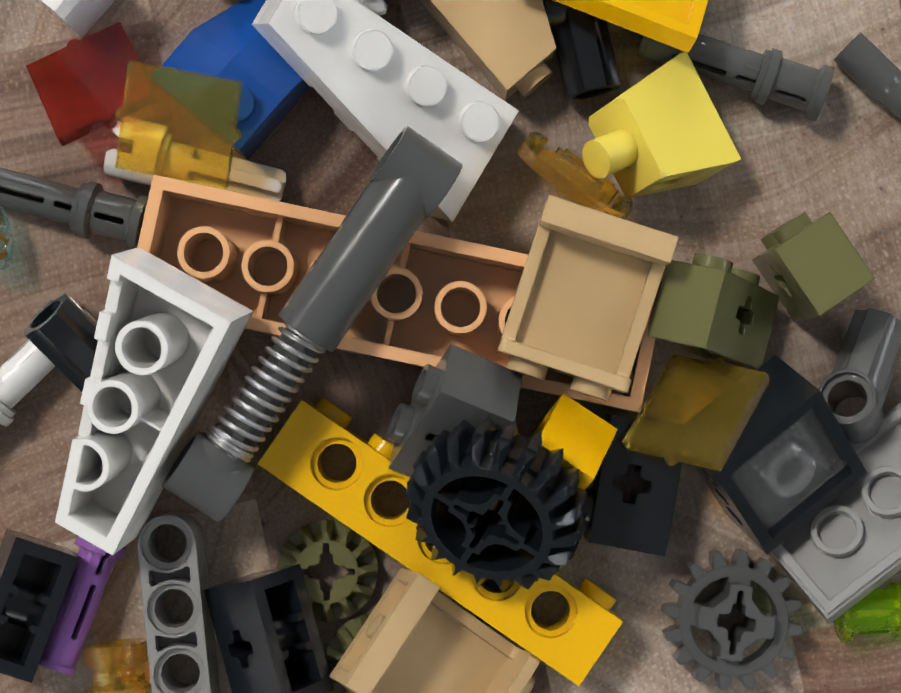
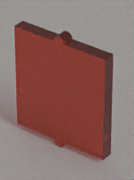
[26,22,159,147]

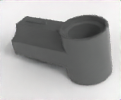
[818,308,901,444]

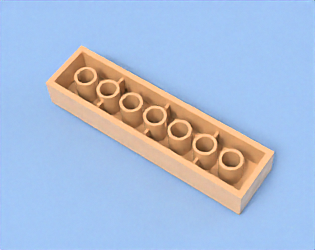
[137,175,661,413]

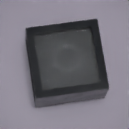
[675,355,867,554]

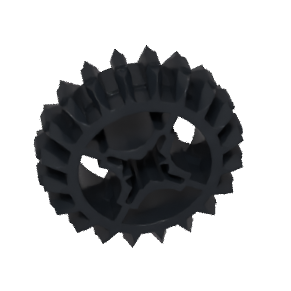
[405,416,588,592]

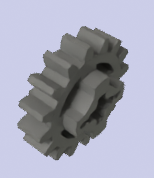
[661,549,803,691]

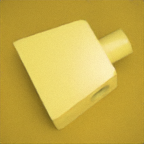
[582,52,741,198]

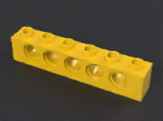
[258,397,623,686]

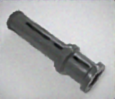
[637,34,834,121]
[0,168,148,250]

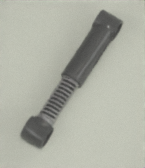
[162,126,463,522]

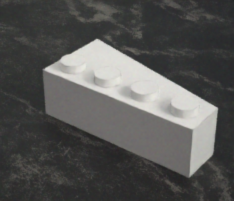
[252,0,519,222]
[55,247,253,555]

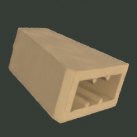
[419,0,556,101]

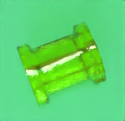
[834,582,901,642]

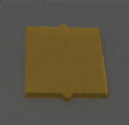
[115,60,243,189]
[622,354,770,472]

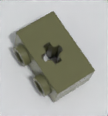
[752,212,875,322]
[647,253,780,369]

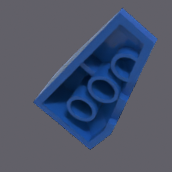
[151,0,386,160]

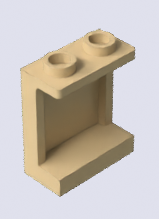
[497,195,679,401]
[329,568,540,693]

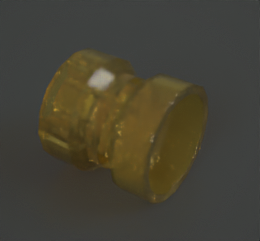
[83,638,152,693]

